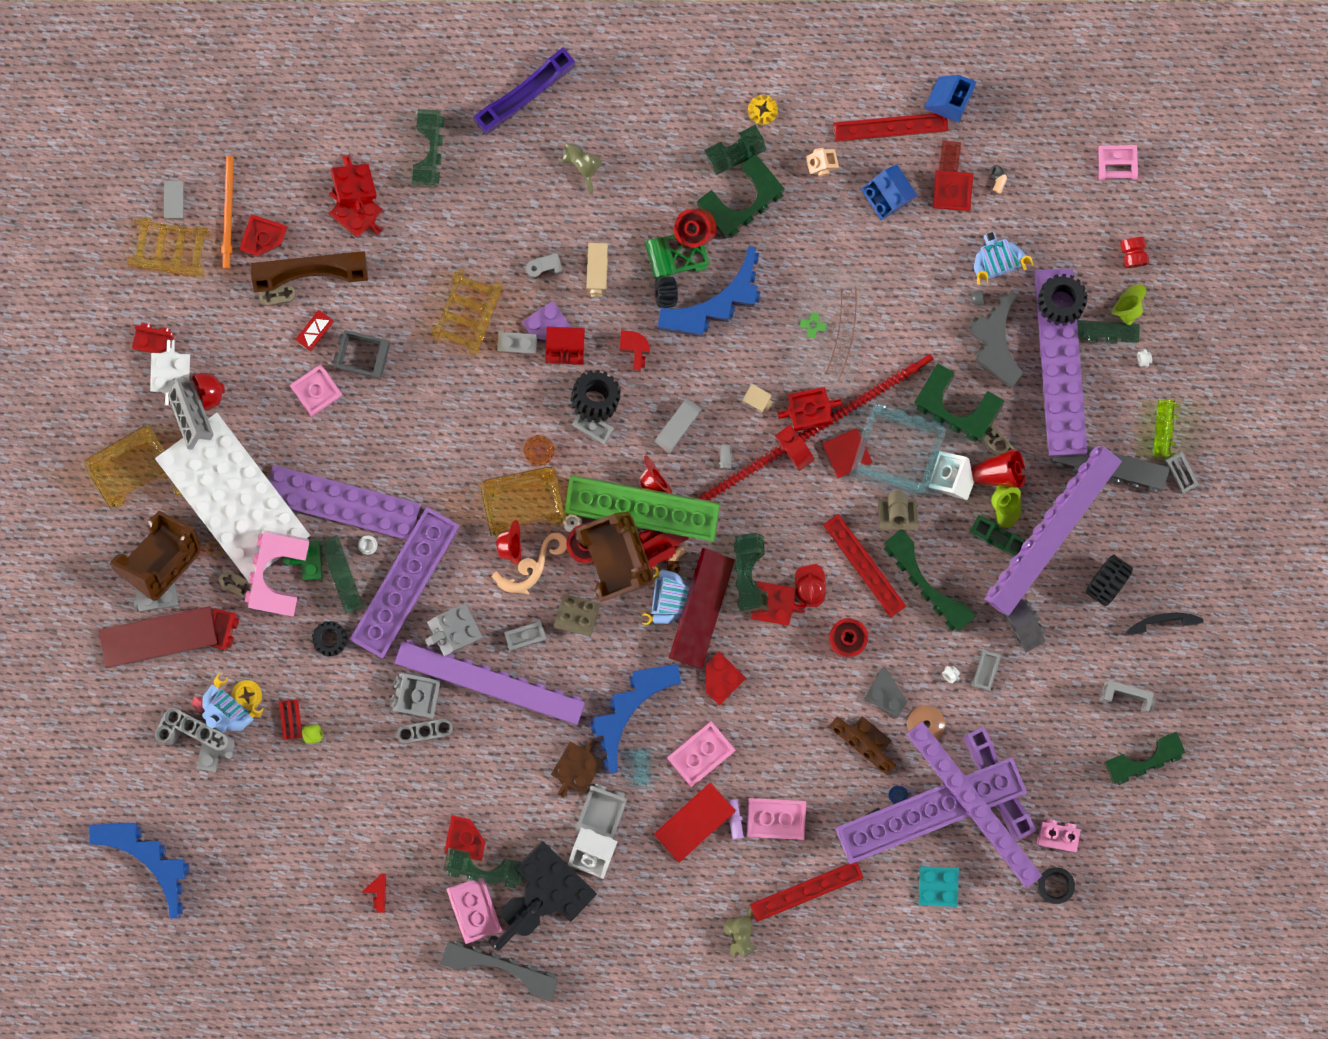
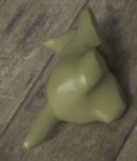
[561,143,601,194]
[724,908,757,958]

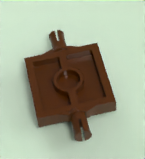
[550,738,603,798]

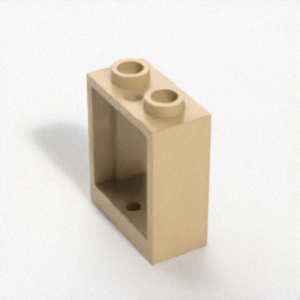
[586,243,608,298]

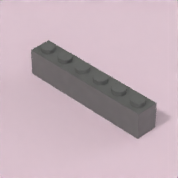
[1051,446,1169,494]

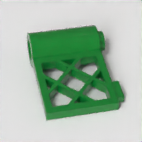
[645,229,710,279]

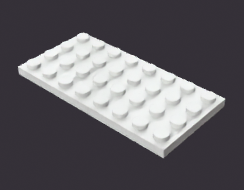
[155,413,310,582]

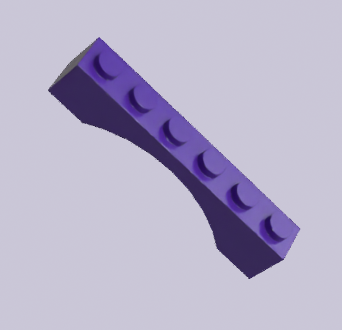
[474,47,576,136]

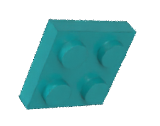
[918,866,959,907]

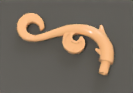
[491,532,567,595]

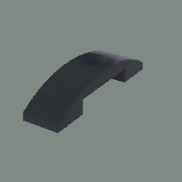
[1125,612,1204,636]

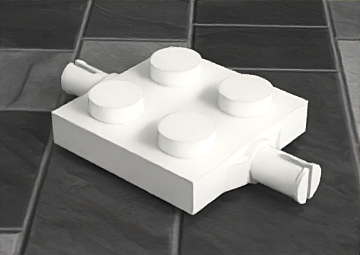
[150,340,190,405]

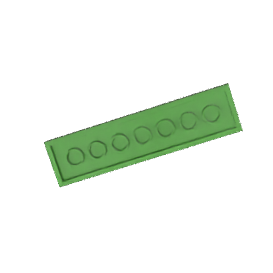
[565,475,721,542]

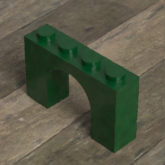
[697,154,785,239]
[914,363,1004,443]

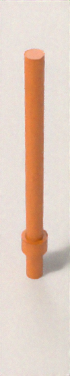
[221,156,234,269]

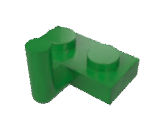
[283,541,323,580]

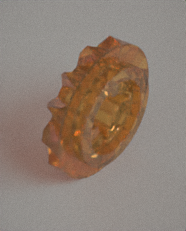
[524,435,554,466]

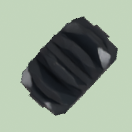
[654,276,678,308]

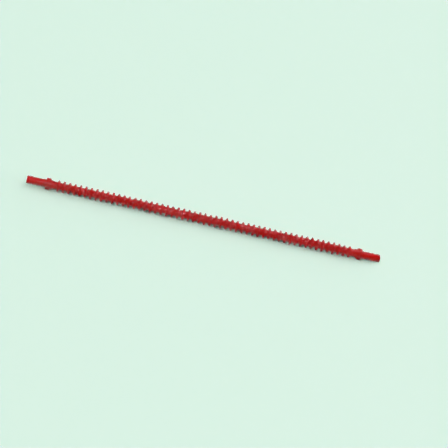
[638,354,934,542]

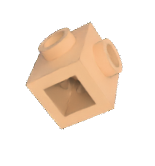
[806,148,839,177]

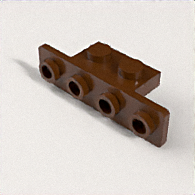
[829,716,896,775]

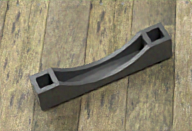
[440,939,559,1002]

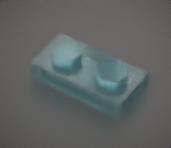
[631,748,651,787]

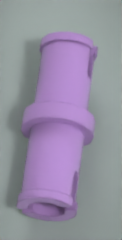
[727,799,744,840]

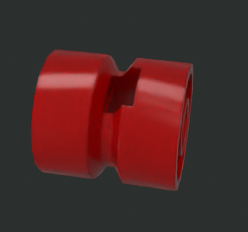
[1120,237,1150,269]

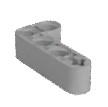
[155,708,235,753]

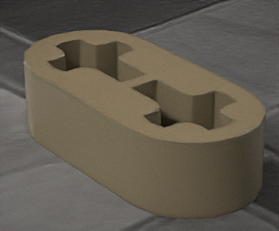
[260,285,296,306]
[219,572,252,598]

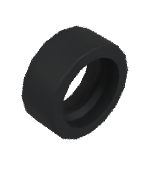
[1037,867,1075,904]

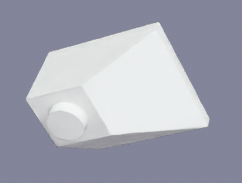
[926,451,974,500]

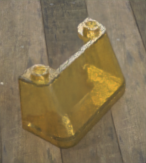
[84,424,169,509]
[480,467,566,537]

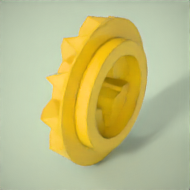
[748,94,778,125]
[231,680,262,711]

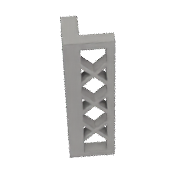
[168,379,214,450]

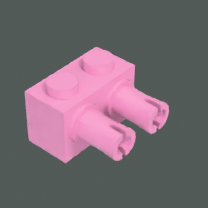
[1037,819,1081,852]

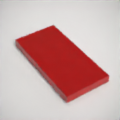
[654,782,736,863]

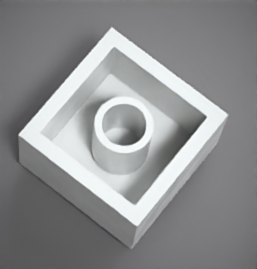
[568,828,618,879]

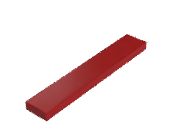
[833,113,949,142]
[823,513,906,618]
[749,862,864,922]

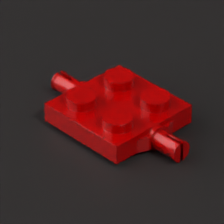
[331,155,377,213]
[329,189,383,238]
[777,387,843,431]
[741,581,806,626]

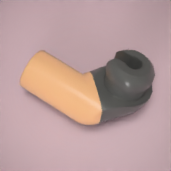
[990,165,1007,194]

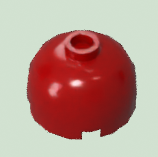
[192,373,225,411]

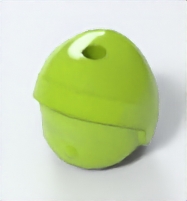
[302,724,323,744]

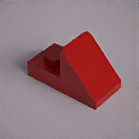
[361,874,387,913]

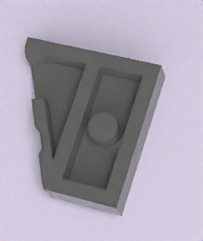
[864,667,907,718]

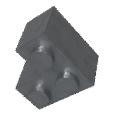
[1002,598,1046,653]

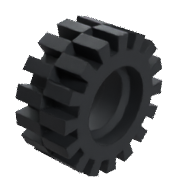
[312,621,348,657]

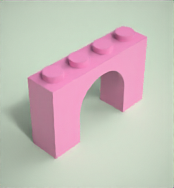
[245,530,309,616]

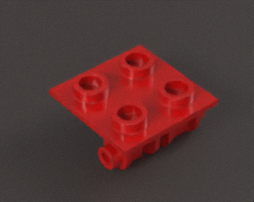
[545,326,585,365]

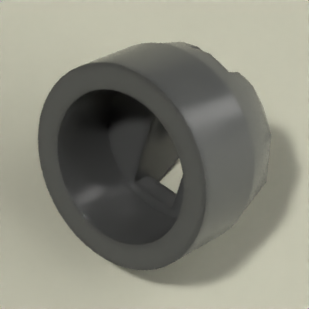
[971,290,985,306]

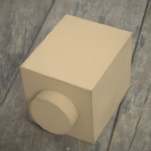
[742,384,773,414]

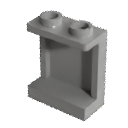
[1100,681,1156,713]
[575,783,627,839]

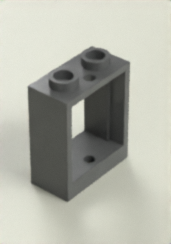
[333,330,390,380]

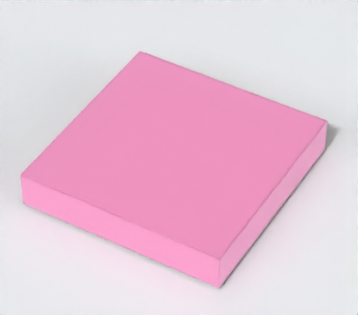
[290,364,343,417]

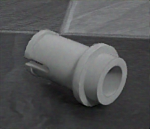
[718,445,733,470]

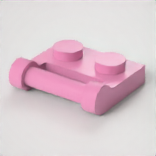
[1098,145,1138,181]

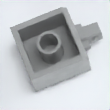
[425,603,483,657]

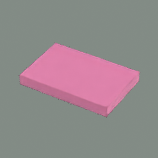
[667,721,736,788]
[746,798,806,840]
[446,876,502,944]

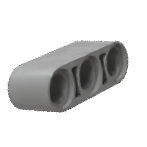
[654,398,702,453]
[397,719,453,744]

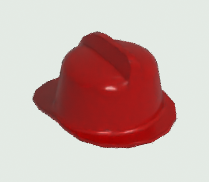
[640,455,672,494]
[496,520,521,565]
[795,563,826,608]

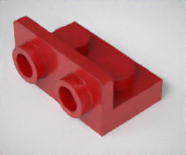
[132,323,175,353]

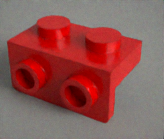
[209,608,239,651]

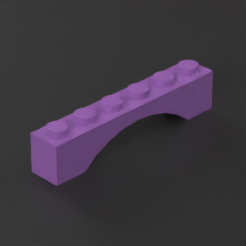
[962,726,1036,841]

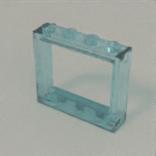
[851,403,946,496]

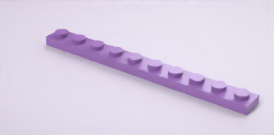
[906,722,1042,888]

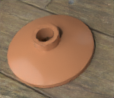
[907,705,945,740]

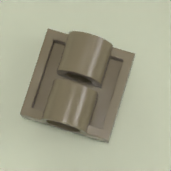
[878,490,918,530]
[554,594,600,637]

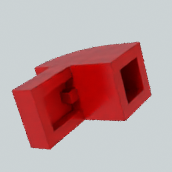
[619,330,650,372]
[775,425,815,471]

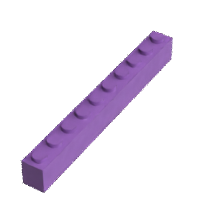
[985,446,1122,616]
[395,640,585,725]

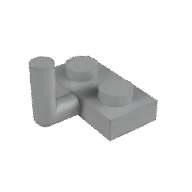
[197,731,235,772]

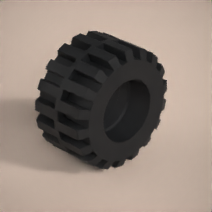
[1037,274,1088,326]
[570,370,621,423]
[1086,554,1133,607]

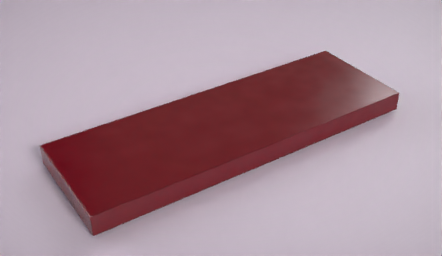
[669,548,735,670]
[99,606,218,668]

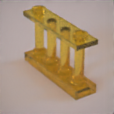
[127,217,212,279]
[431,268,504,357]

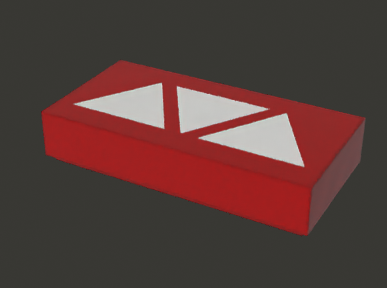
[295,310,334,351]

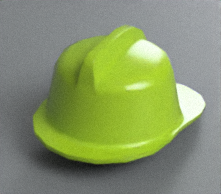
[1111,284,1147,325]
[991,486,1022,528]

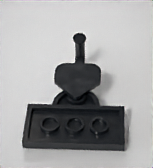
[488,841,597,950]

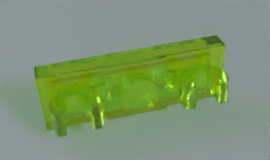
[1153,399,1179,458]

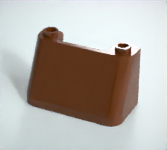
[110,510,201,601]
[575,512,654,602]

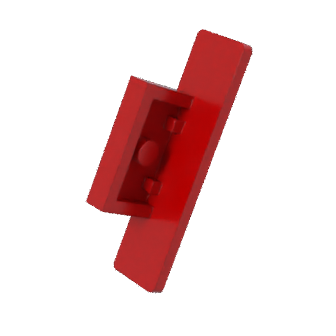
[642,532,689,570]

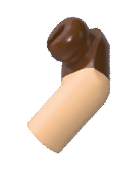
[667,546,686,573]

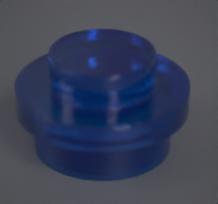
[889,785,908,804]

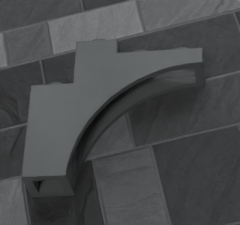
[969,290,1024,389]

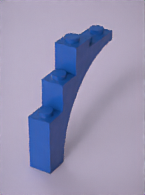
[658,246,761,337]
[590,664,681,774]
[89,823,190,919]

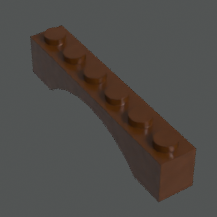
[251,251,368,292]

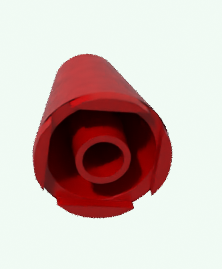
[971,449,1025,488]

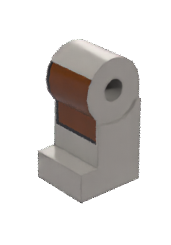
[526,253,563,279]

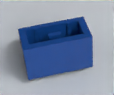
[924,75,976,123]
[861,165,918,221]

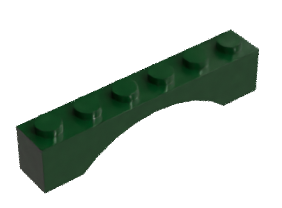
[883,529,976,632]

